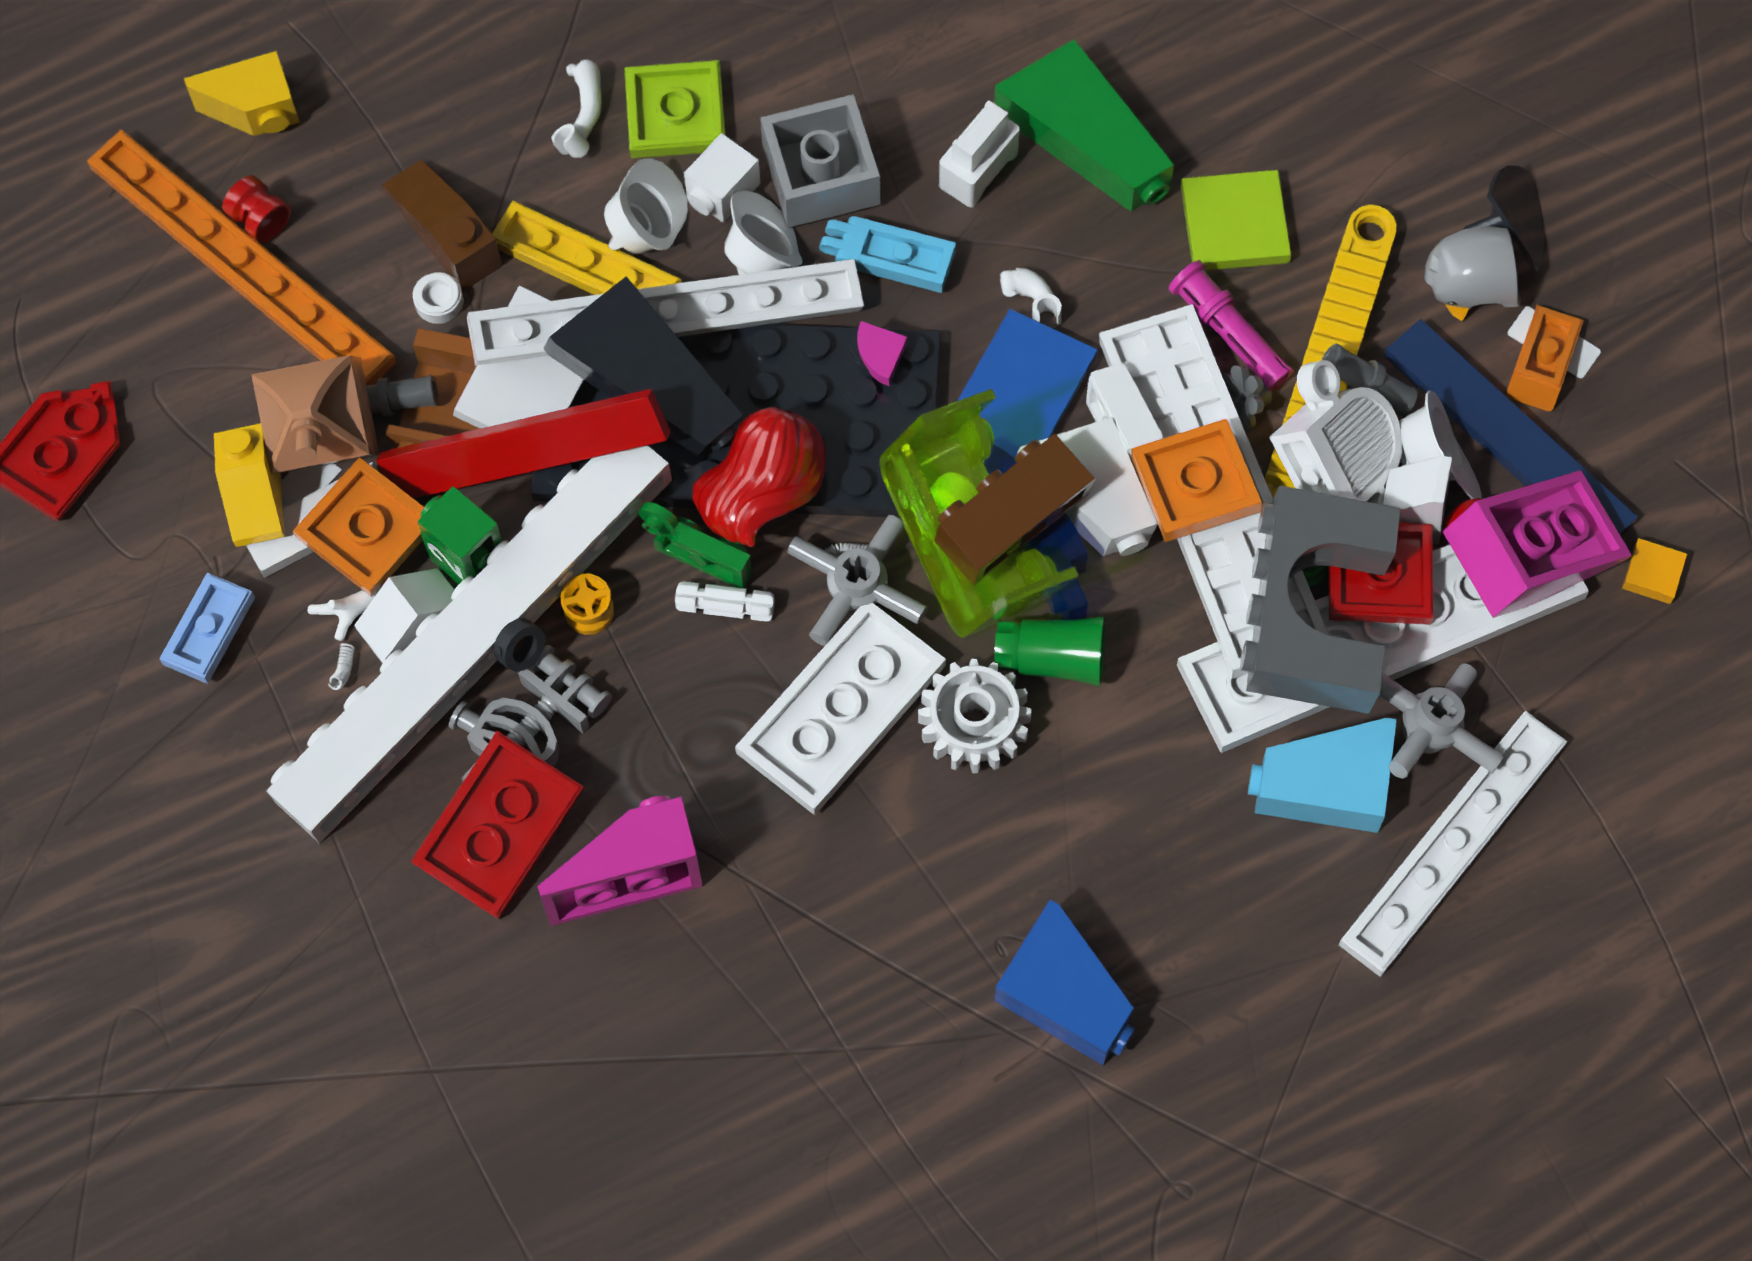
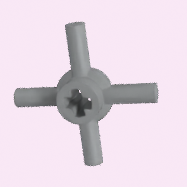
[787,515,928,646]
[1379,664,1504,778]

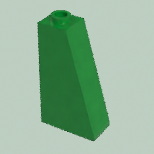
[994,39,1174,212]

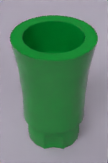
[994,616,1106,687]

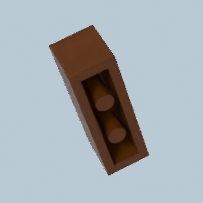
[934,434,1095,586]

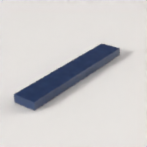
[1384,319,1638,536]

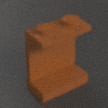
[386,328,480,449]

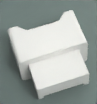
[939,100,1019,207]

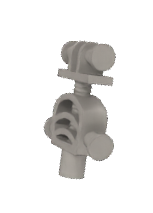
[449,645,612,781]

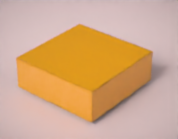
[1622,538,1687,604]

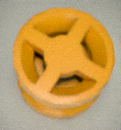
[561,573,614,635]

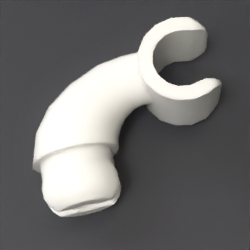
[1000,268,1061,325]

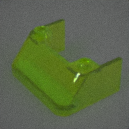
[880,389,1078,638]

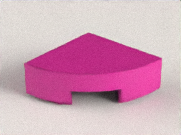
[858,321,907,386]

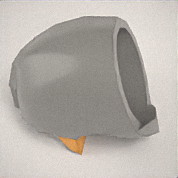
[1424,226,1521,321]

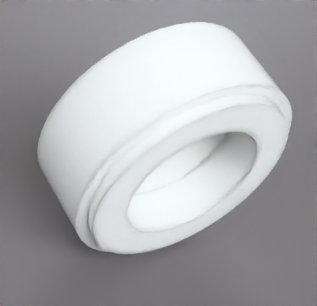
[413,272,463,324]

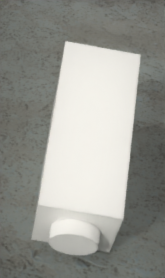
[1013,417,1158,556]

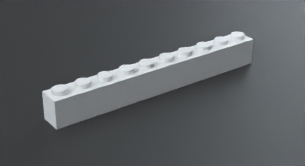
[267,445,672,844]

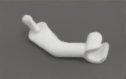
[552,59,601,158]

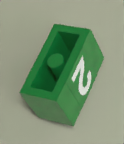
[417,486,502,584]

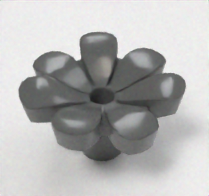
[1222,365,1272,430]

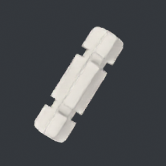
[675,581,775,622]

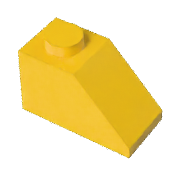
[184,51,299,136]
[214,423,285,547]

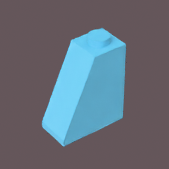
[1248,718,1397,833]

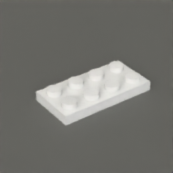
[735,603,946,815]

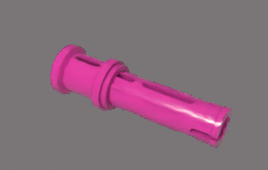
[1168,260,1294,392]

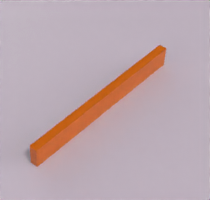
[87,129,396,385]

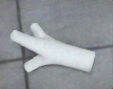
[308,584,384,641]

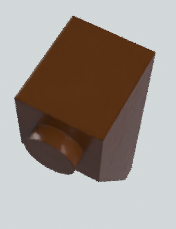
[381,160,502,292]

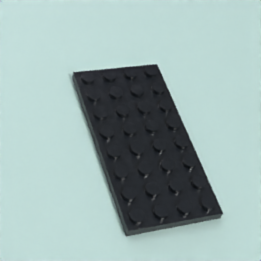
[531,324,939,519]

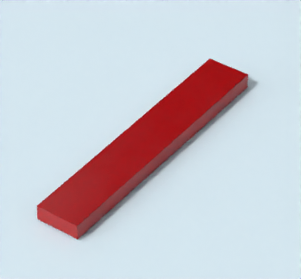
[376,388,670,499]

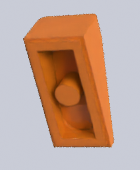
[1506,305,1584,411]

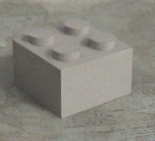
[760,94,880,228]

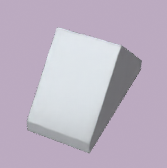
[1383,456,1452,545]
[355,568,454,664]

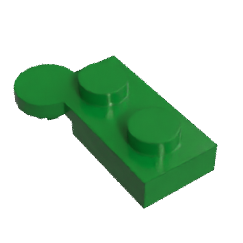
[638,502,753,589]

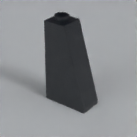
[543,276,743,456]

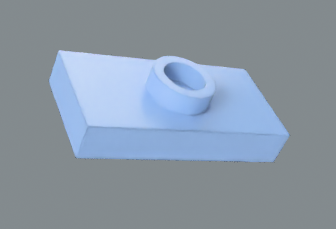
[160,573,255,684]

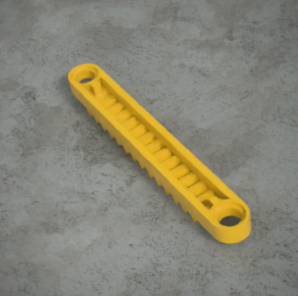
[1265,205,1397,499]

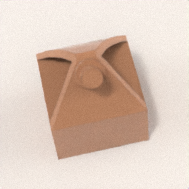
[251,355,380,473]

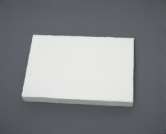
[453,286,584,428]

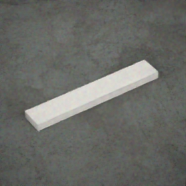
[1339,711,1567,977]

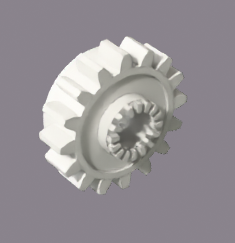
[918,659,1031,773]

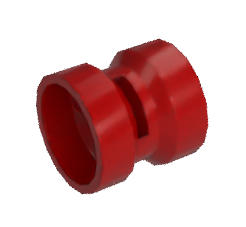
[222,175,292,243]

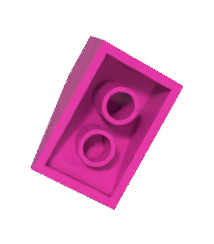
[1443,470,1632,618]
[538,796,703,926]

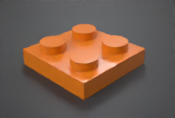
[1131,418,1262,542]
[293,457,424,597]

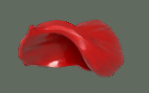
[692,407,826,547]

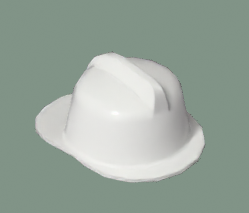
[604,158,688,254]
[724,190,802,275]
[1399,390,1482,499]

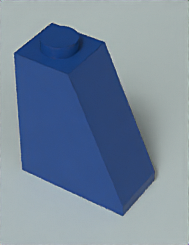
[994,900,1136,1066]

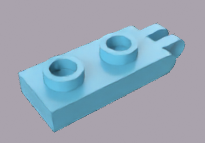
[819,216,956,293]

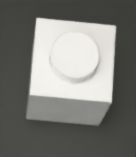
[684,133,760,223]

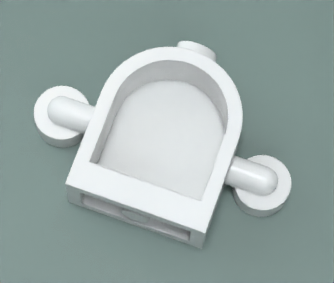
[1269,360,1402,505]

